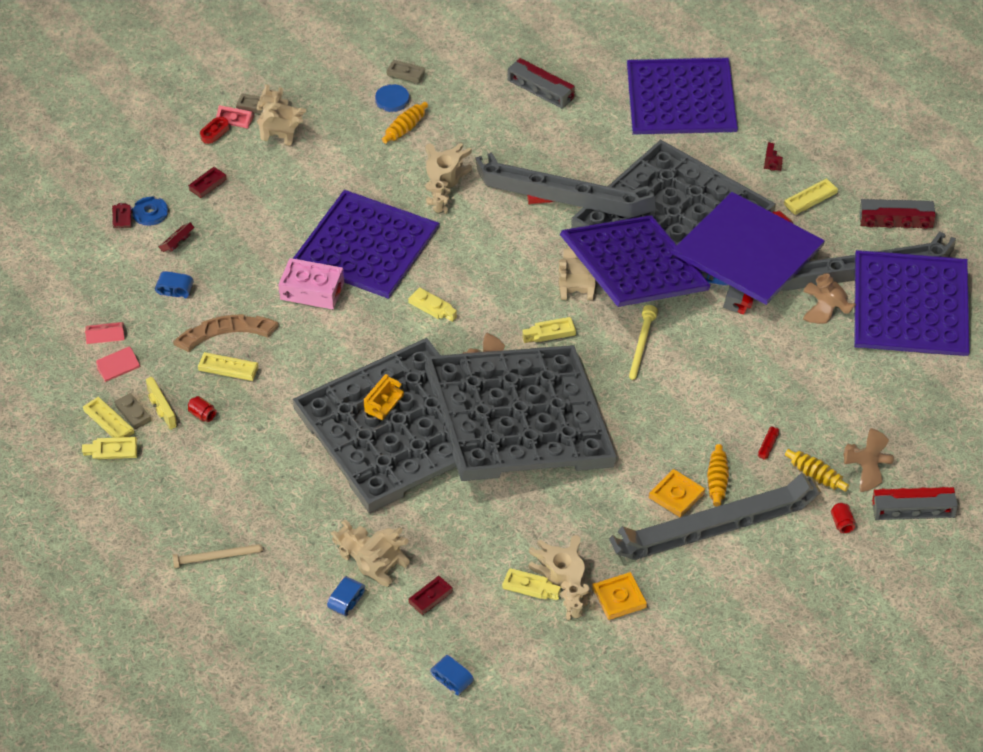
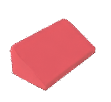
[216,105,254,128]
[85,322,124,344]
[96,346,140,382]

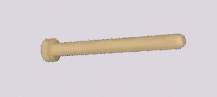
[172,544,263,568]

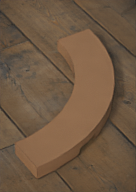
[173,314,279,352]

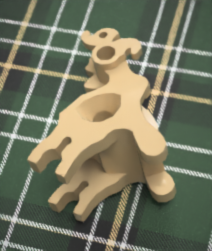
[257,84,306,146]
[425,143,472,214]
[558,246,596,300]
[330,519,410,587]
[529,535,589,620]

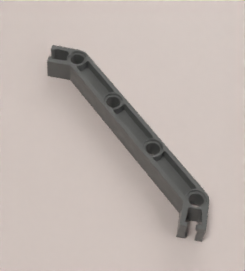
[475,152,656,217]
[781,231,956,291]
[609,473,821,560]

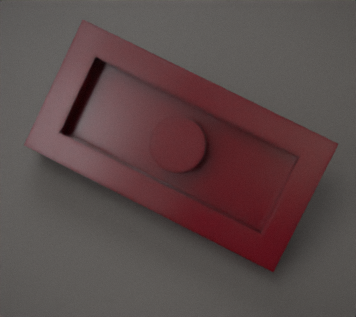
[188,167,227,198]
[158,222,195,252]
[408,575,453,616]

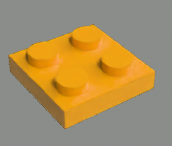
[649,469,705,518]
[593,572,647,620]

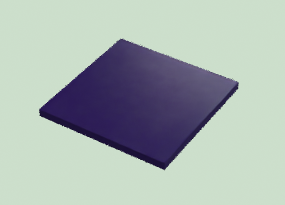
[627,57,738,135]
[293,190,440,299]
[672,192,825,305]
[560,215,711,307]
[854,250,969,356]

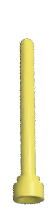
[629,305,658,380]

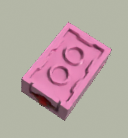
[278,258,344,310]

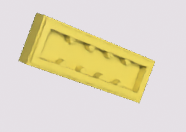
[784,178,838,215]
[198,352,259,381]
[146,377,177,430]
[83,397,134,438]

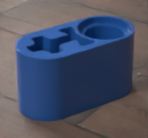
[155,271,194,299]
[327,576,365,616]
[430,655,474,695]

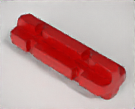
[758,426,779,460]

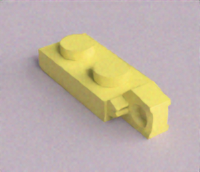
[408,287,457,322]
[522,317,576,343]
[82,437,137,459]
[502,568,561,600]

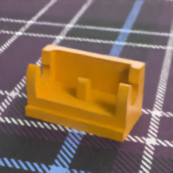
[364,374,404,420]

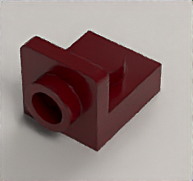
[764,142,783,171]
[112,203,132,228]

